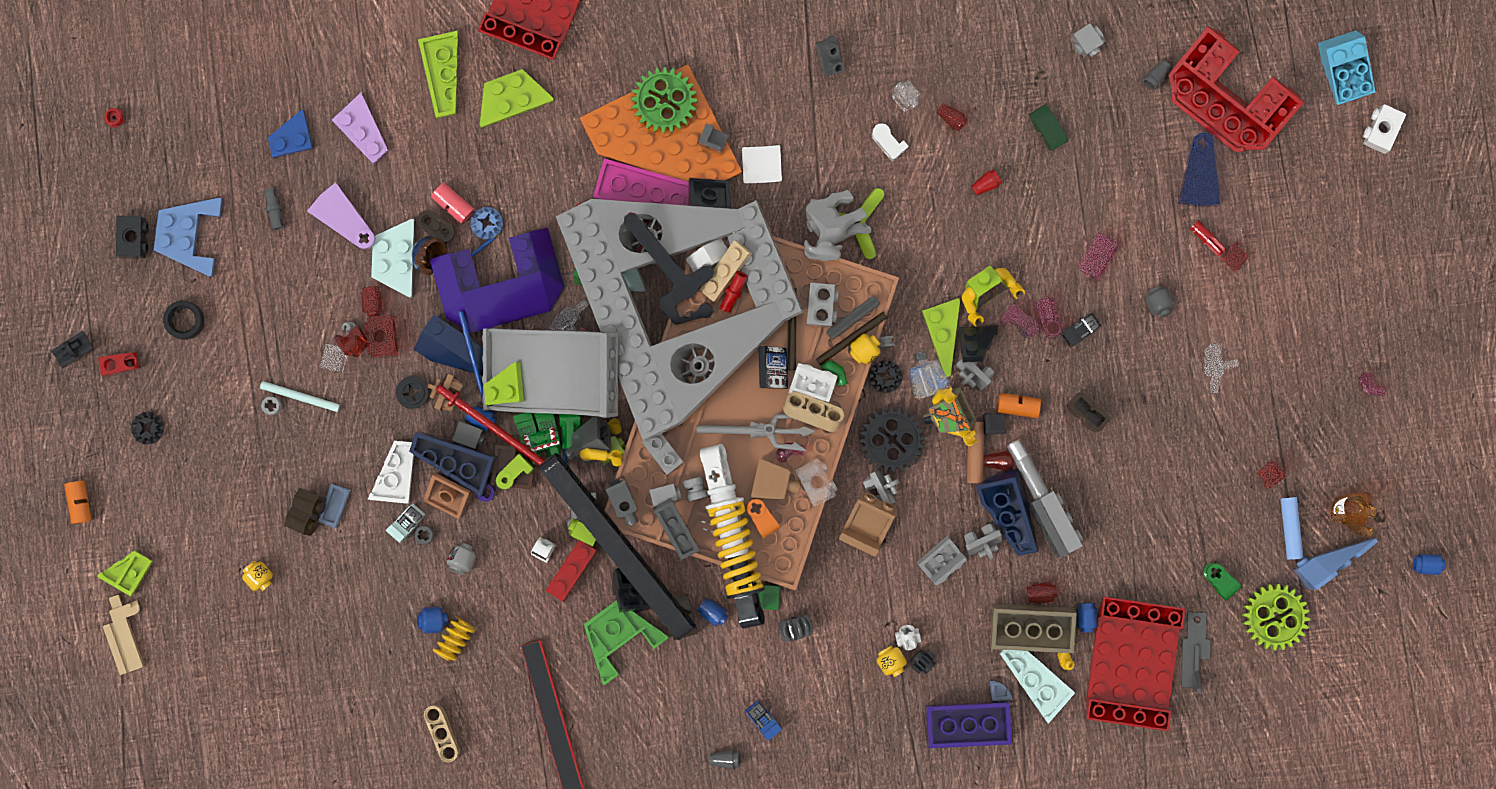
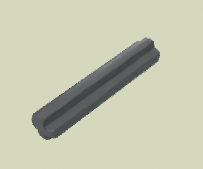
[826,296,880,340]

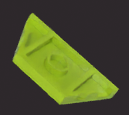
[480,69,554,128]

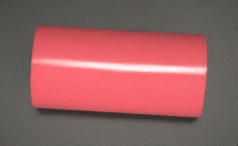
[431,182,475,224]

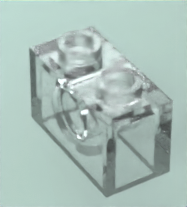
[795,459,838,507]

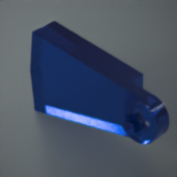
[1178,132,1220,207]

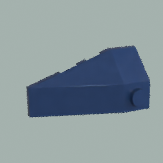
[413,315,483,376]

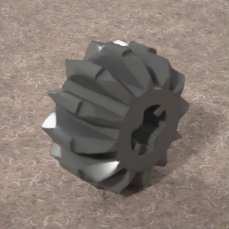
[779,614,813,642]

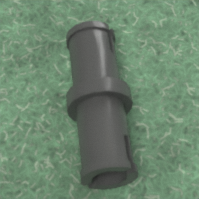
[263,188,285,230]

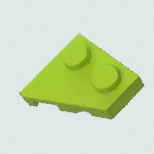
[484,362,524,405]
[97,551,153,597]

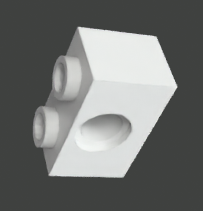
[1363,104,1406,154]

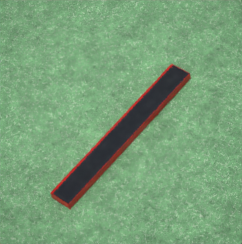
[521,640,585,789]

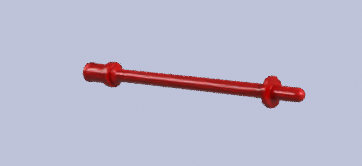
[436,385,545,465]

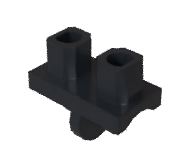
[51,331,94,368]

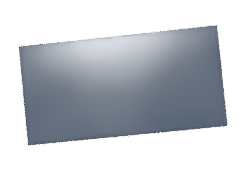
[318,483,351,528]

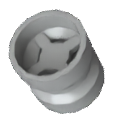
[683,476,708,502]

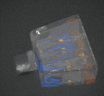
[909,351,952,402]

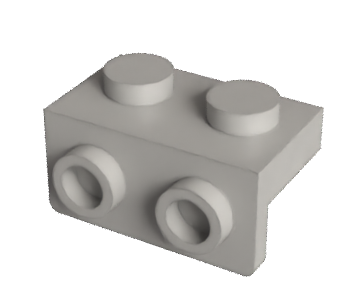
[916,536,967,586]

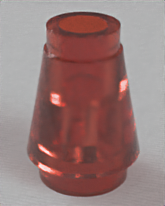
[937,103,968,131]
[983,451,1013,471]

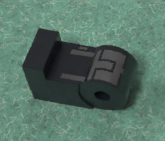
[1060,313,1101,348]

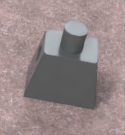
[605,476,639,526]

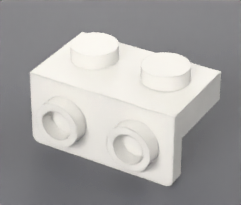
[789,363,838,403]

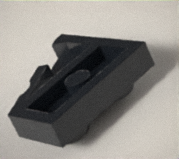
[959,325,998,363]

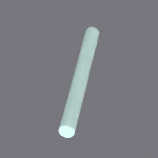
[260,381,340,412]

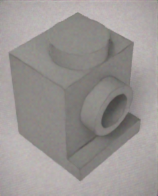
[650,484,682,506]

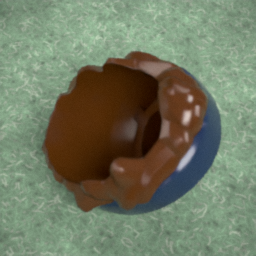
[412,236,448,276]

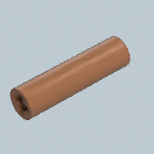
[967,422,984,483]

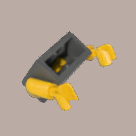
[566,416,623,466]

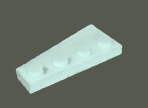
[999,650,1075,724]

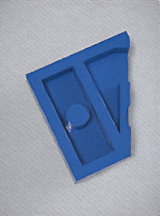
[268,110,313,158]

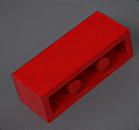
[545,540,598,602]

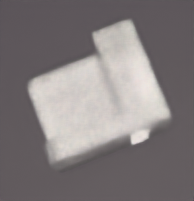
[320,343,349,373]

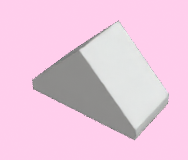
[686,239,728,272]

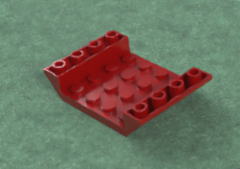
[478,0,581,61]
[1086,597,1185,731]

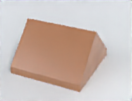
[423,472,474,519]

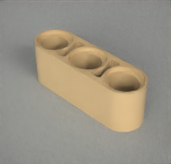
[783,391,844,432]
[424,704,460,763]

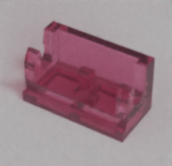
[1078,232,1119,282]

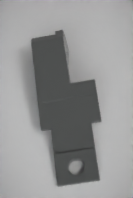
[1181,612,1211,693]

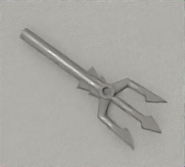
[697,414,816,451]

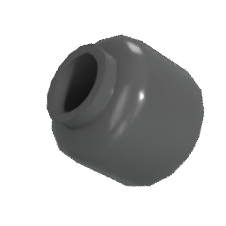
[1145,286,1175,318]

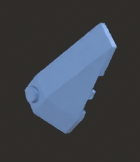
[1293,538,1378,590]

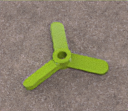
[839,188,884,259]

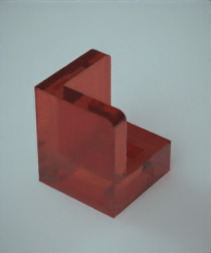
[1219,241,1249,272]
[334,326,370,357]
[1257,460,1287,489]

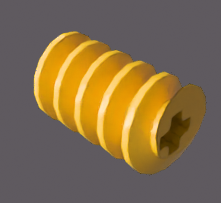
[432,616,475,661]

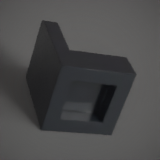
[983,413,1006,435]

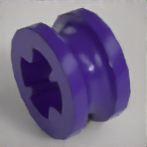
[476,484,495,502]

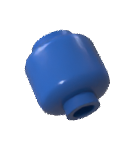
[417,606,448,634]

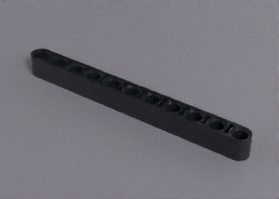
[539,453,696,640]

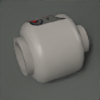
[446,543,477,575]

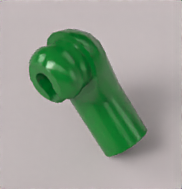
[821,361,848,386]

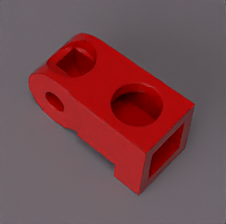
[98,352,140,377]

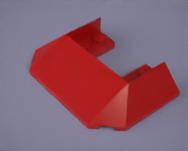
[1169,26,1304,152]

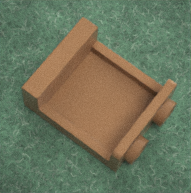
[839,491,898,557]

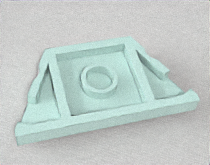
[371,219,415,298]

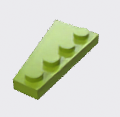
[418,31,458,119]

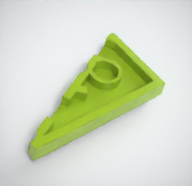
[922,298,960,378]

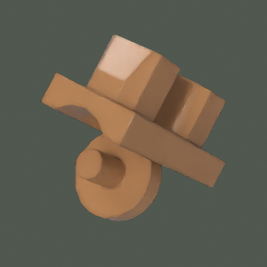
[427,374,463,411]

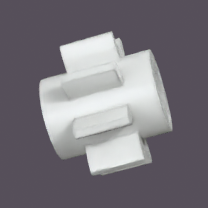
[895,625,921,650]

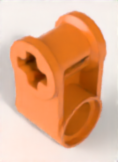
[746,498,781,539]

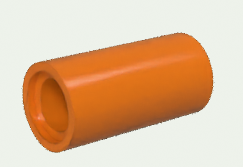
[997,393,1041,419]
[64,480,92,524]

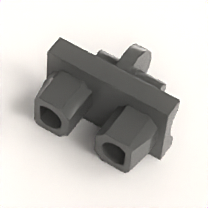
[815,35,845,76]

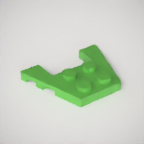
[584,600,669,685]

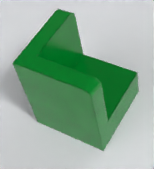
[759,585,780,610]

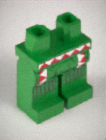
[513,413,562,466]

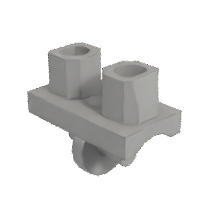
[956,359,994,391]
[863,469,900,504]
[964,523,1002,560]

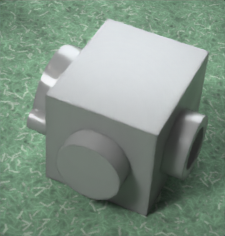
[1071,23,1105,58]

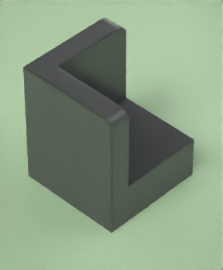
[698,123,728,154]

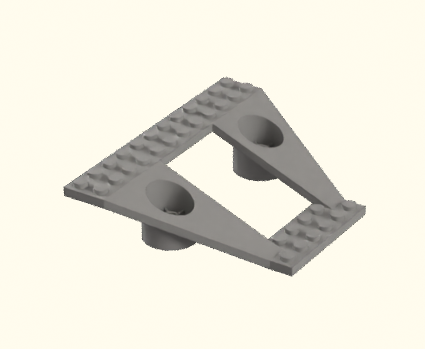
[556,199,804,441]

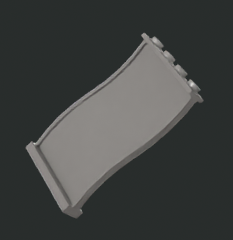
[482,328,618,418]

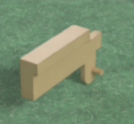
[103,595,145,675]

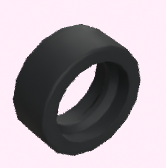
[163,300,205,340]

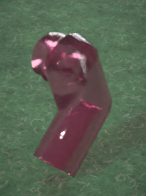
[1359,372,1386,397]
[776,443,806,462]

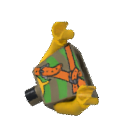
[923,387,978,446]

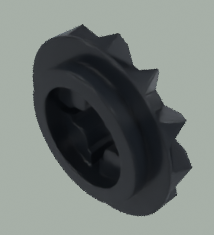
[870,360,902,393]
[396,376,429,409]
[131,412,164,444]

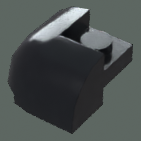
[612,568,651,612]

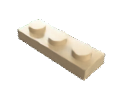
[699,240,752,302]

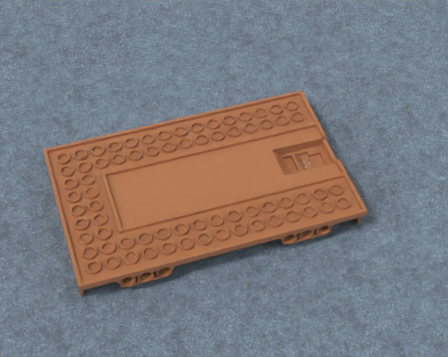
[605,236,899,591]

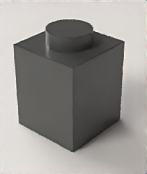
[452,421,486,449]

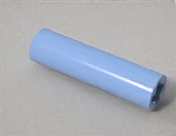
[1280,497,1303,560]

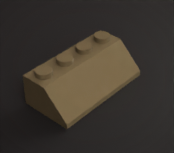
[991,603,1076,653]

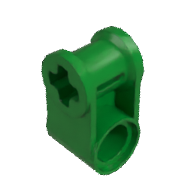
[1203,563,1242,601]

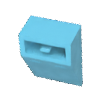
[1318,30,1376,105]

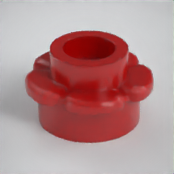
[104,108,125,128]

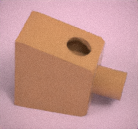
[751,459,801,500]

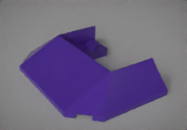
[430,228,564,333]

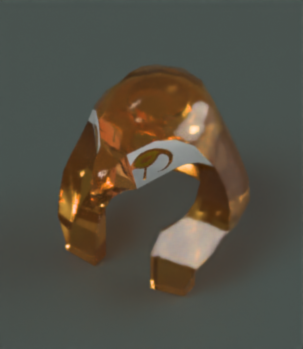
[1330,492,1377,537]

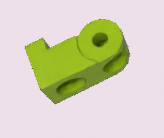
[496,454,535,489]

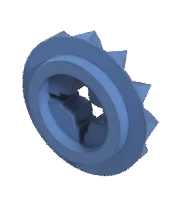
[470,207,503,239]

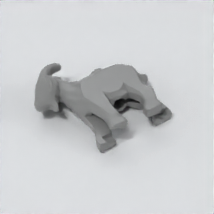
[804,190,871,261]

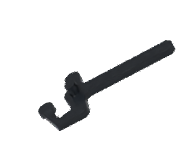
[624,212,714,325]

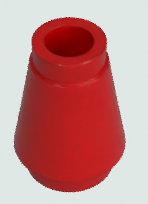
[971,169,1002,196]

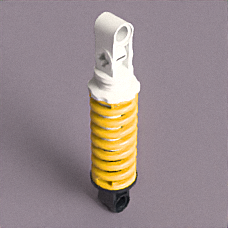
[700,444,765,629]

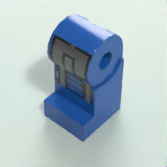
[745,700,782,741]

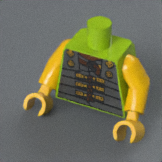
[962,266,1025,327]

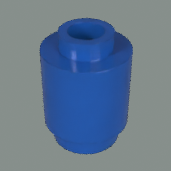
[465,406,497,432]
[1413,554,1445,575]
[697,598,728,627]
[1077,603,1098,632]

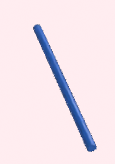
[458,311,483,403]

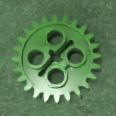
[631,67,697,134]

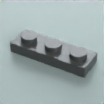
[652,498,700,560]

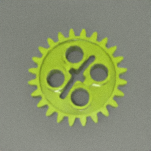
[1242,584,1310,651]

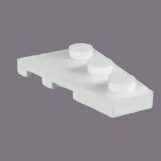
[368,441,414,504]

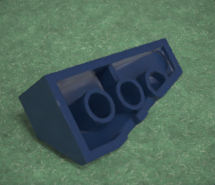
[976,469,1038,556]

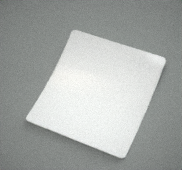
[742,145,782,183]

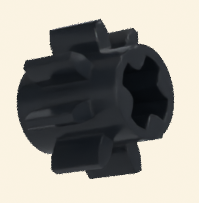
[911,649,936,674]

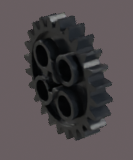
[859,407,925,473]

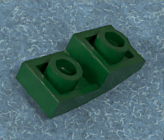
[1029,104,1069,151]

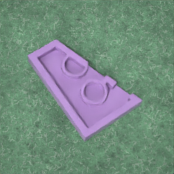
[332,93,389,165]

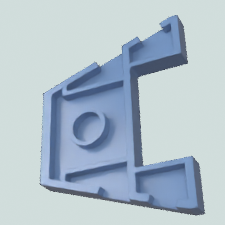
[154,198,223,277]

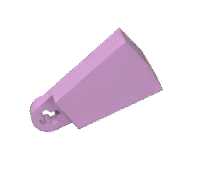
[307,182,375,250]

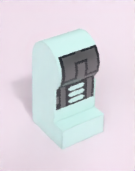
[386,503,425,543]

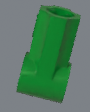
[559,414,581,449]

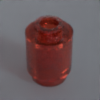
[361,286,383,317]
[1027,581,1057,604]

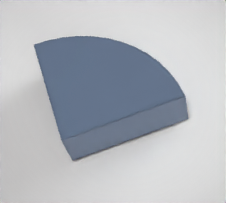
[989,681,1012,701]

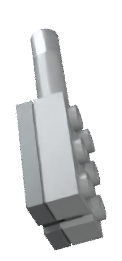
[1007,439,1083,558]

